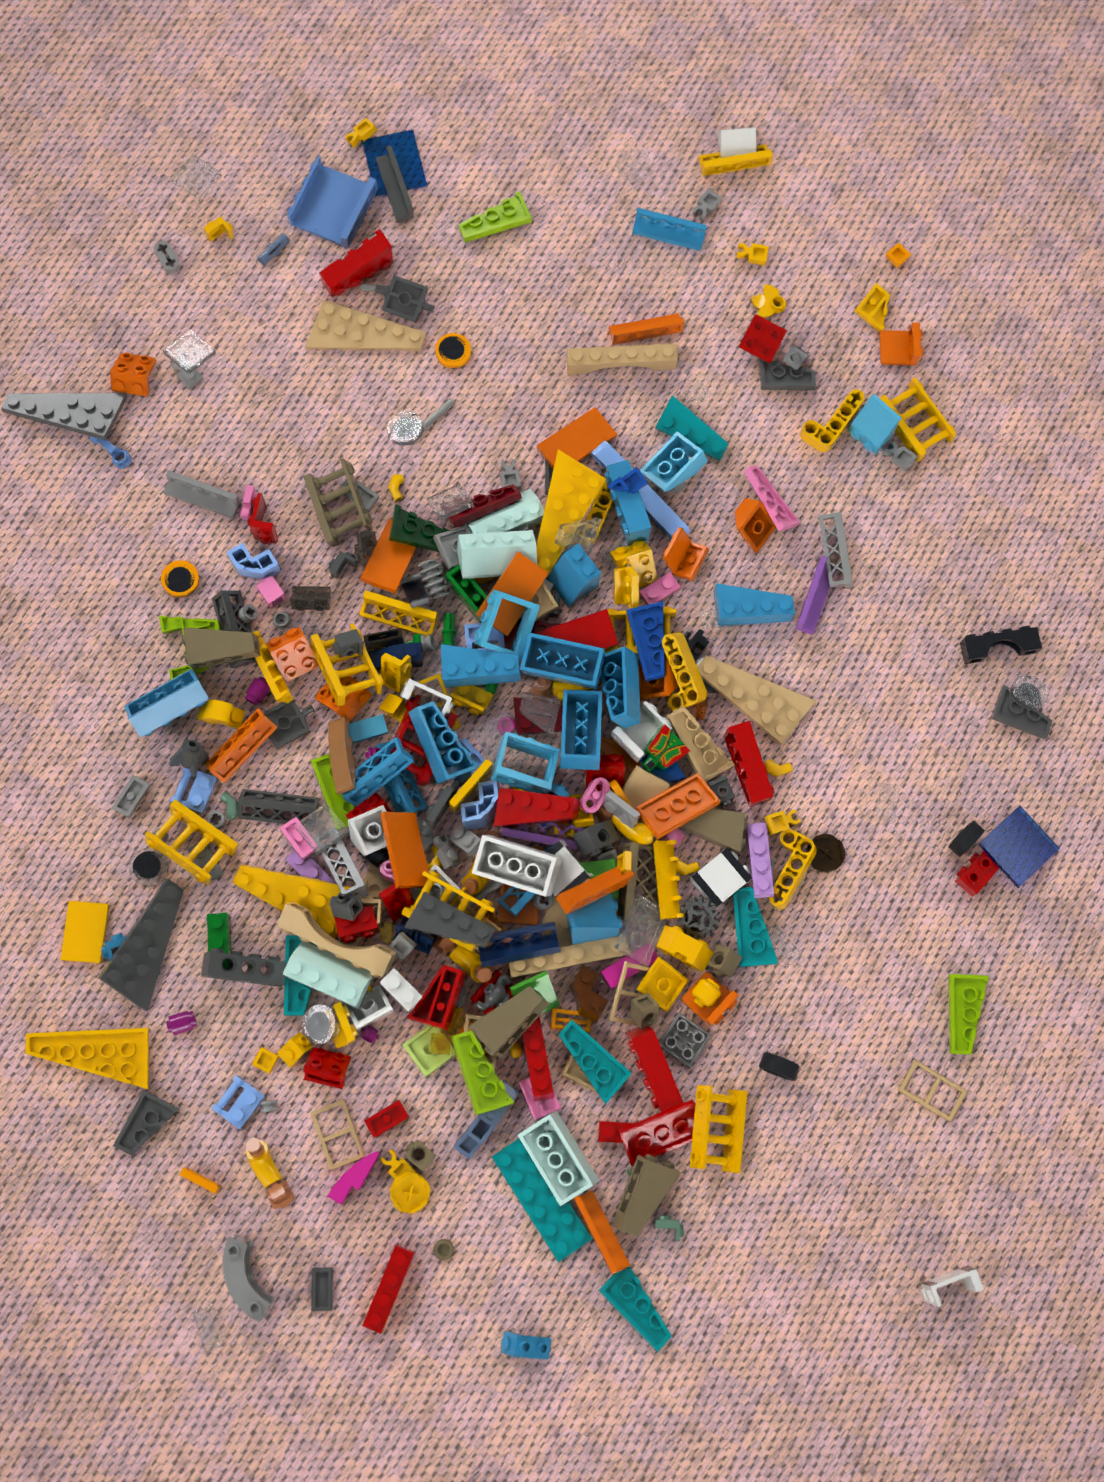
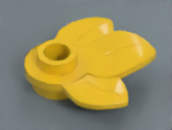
[751,284,786,318]

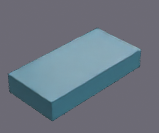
[348,714,388,744]

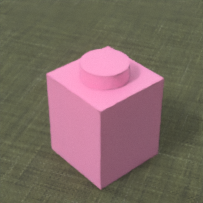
[256,576,286,609]

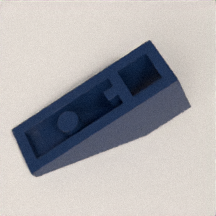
[367,642,423,670]

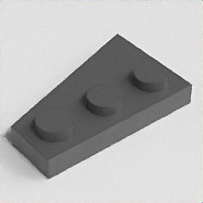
[759,358,816,390]
[992,685,1052,740]
[113,1090,180,1155]

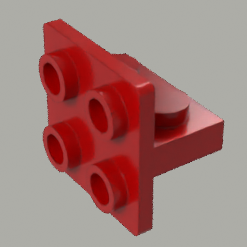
[739,314,787,363]
[303,1047,351,1089]

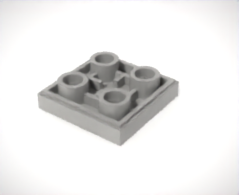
[659,1012,712,1068]

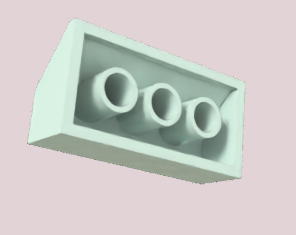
[466,489,544,534]
[457,530,537,579]
[283,941,373,1009]
[518,1110,600,1206]

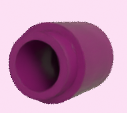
[245,676,270,706]
[166,1011,197,1036]

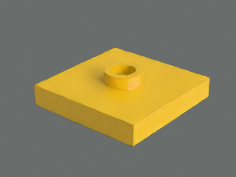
[636,957,689,1012]

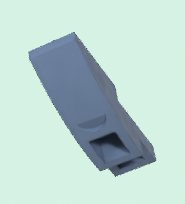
[453,1080,519,1160]

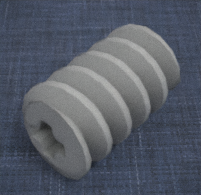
[417,558,450,600]

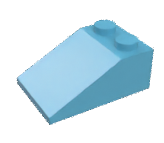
[848,394,901,454]
[640,431,708,493]

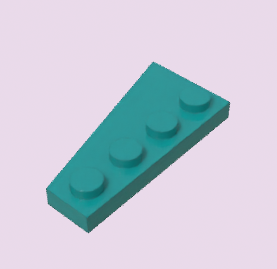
[284,935,317,1016]
[558,1020,632,1104]
[598,1266,672,1352]

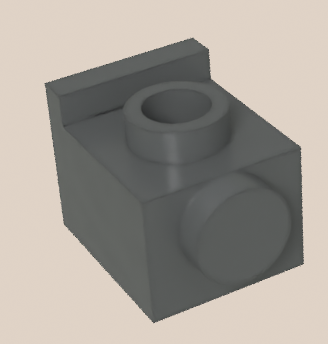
[332,629,363,658]
[708,775,735,808]
[330,892,364,921]

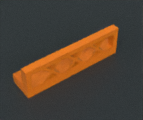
[609,313,685,345]
[205,708,278,783]
[556,867,634,914]
[574,1190,630,1275]

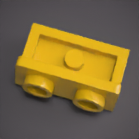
[323,1002,358,1049]

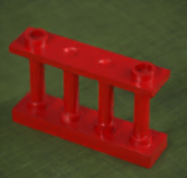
[390,695,458,786]

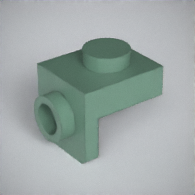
[654,1215,684,1242]

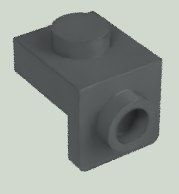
[329,551,358,579]

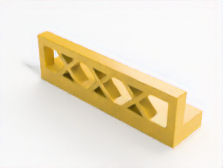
[698,144,773,176]
[359,590,438,637]

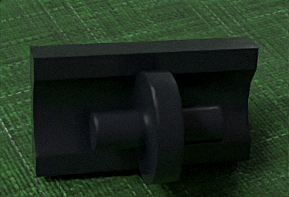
[679,629,709,662]

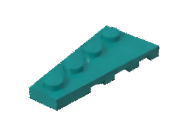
[655,395,729,461]
[733,887,779,967]

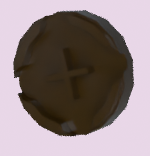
[806,834,845,873]

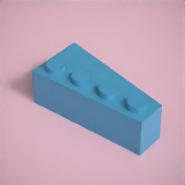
[604,460,651,546]
[713,583,795,626]
[441,644,521,688]
[600,646,641,728]
[408,701,479,784]

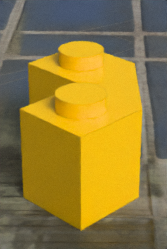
[654,925,714,973]

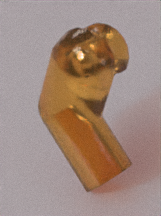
[694,692,708,720]

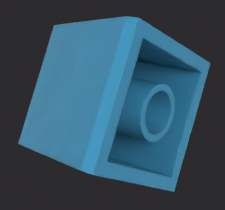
[547,543,601,607]
[566,893,622,945]

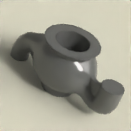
[475,974,512,1010]

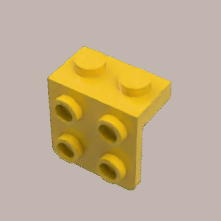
[610,540,658,588]

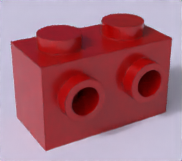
[955,850,1001,897]

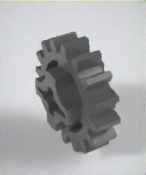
[678,896,721,939]

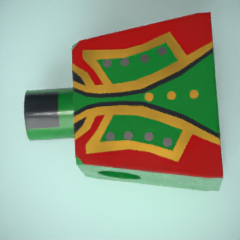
[642,724,690,772]

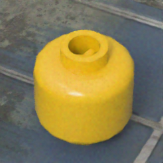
[692,978,721,1008]

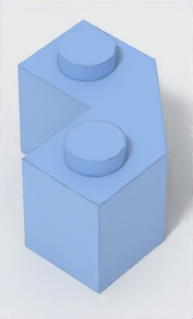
[227,543,281,580]
[461,780,502,830]

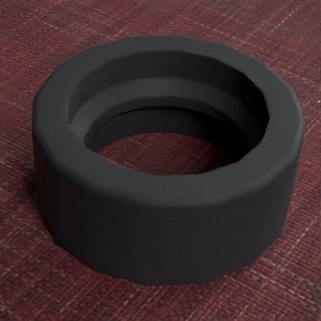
[948,820,985,857]
[759,1052,800,1081]

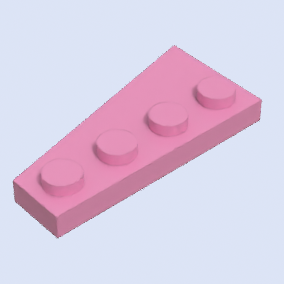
[744,465,800,531]

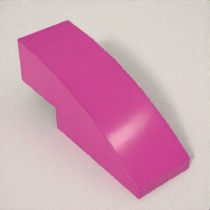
[600,943,658,990]
[327,1151,380,1205]

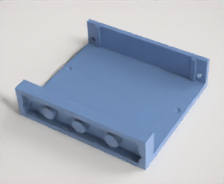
[287,157,378,248]

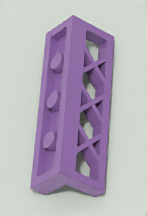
[795,556,834,635]
[501,822,583,850]

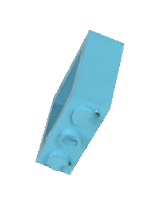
[474,589,540,660]
[491,731,560,794]

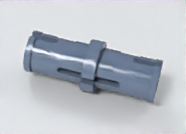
[257,233,290,266]

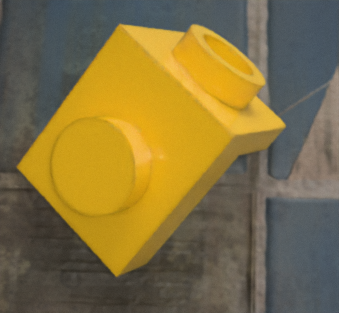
[203,216,234,242]
[277,1032,313,1068]

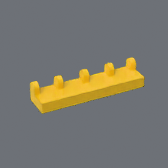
[253,631,293,703]
[653,839,684,920]

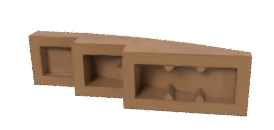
[328,716,356,795]

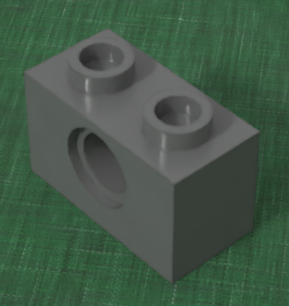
[573,819,620,857]

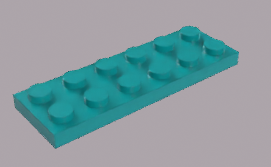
[492,1138,592,1262]

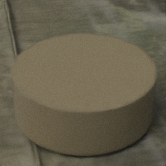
[433,1239,454,1260]

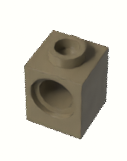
[707,944,742,978]
[630,993,659,1029]
[405,1140,437,1172]

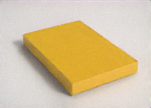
[449,759,493,814]
[60,901,110,964]

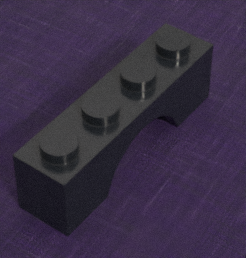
[960,626,1042,664]

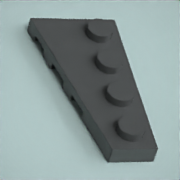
[405,892,495,948]

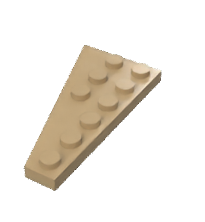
[305,300,426,351]
[697,656,816,744]

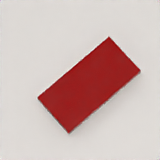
[535,609,619,650]
[618,1099,695,1167]

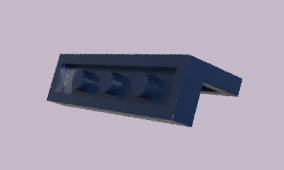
[478,922,560,968]

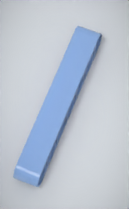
[591,440,690,540]

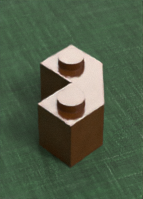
[570,965,609,1024]

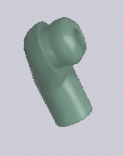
[220,791,238,820]

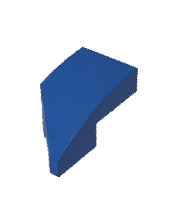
[608,467,648,494]

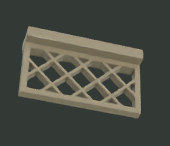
[617,842,666,927]

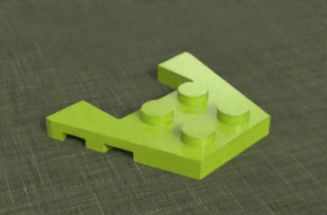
[159,616,221,680]

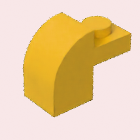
[196,699,245,729]

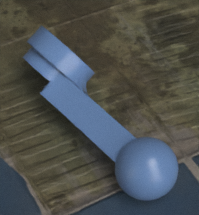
[89,436,132,469]

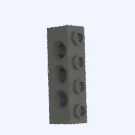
[201,948,287,987]

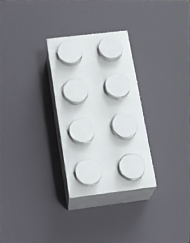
[472,835,562,897]

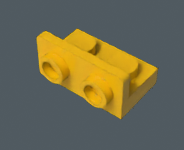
[613,567,639,609]
[381,653,412,693]
[449,685,494,716]

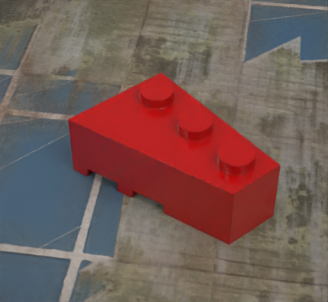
[406,965,466,1031]

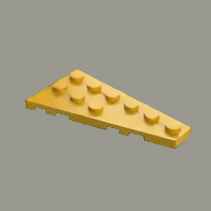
[536,449,606,576]
[232,864,359,939]
[25,1028,149,1089]

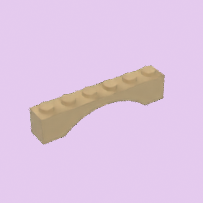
[566,343,678,375]
[277,901,397,978]
[508,935,628,979]

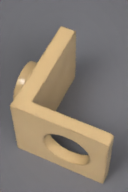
[361,896,382,926]

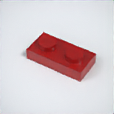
[364,1100,409,1138]
[598,1121,634,1143]

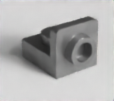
[783,345,810,370]

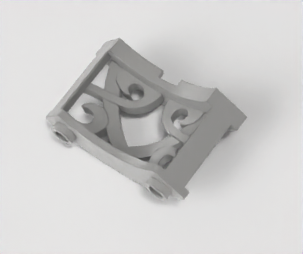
[223,1234,275,1322]

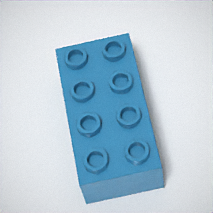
[520,632,606,690]
[124,668,209,737]
[560,690,602,770]

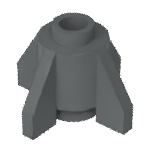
[169,740,209,777]

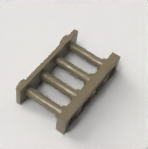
[303,458,373,547]

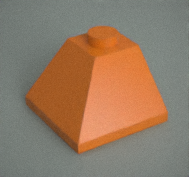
[735,498,776,553]
[639,658,678,701]

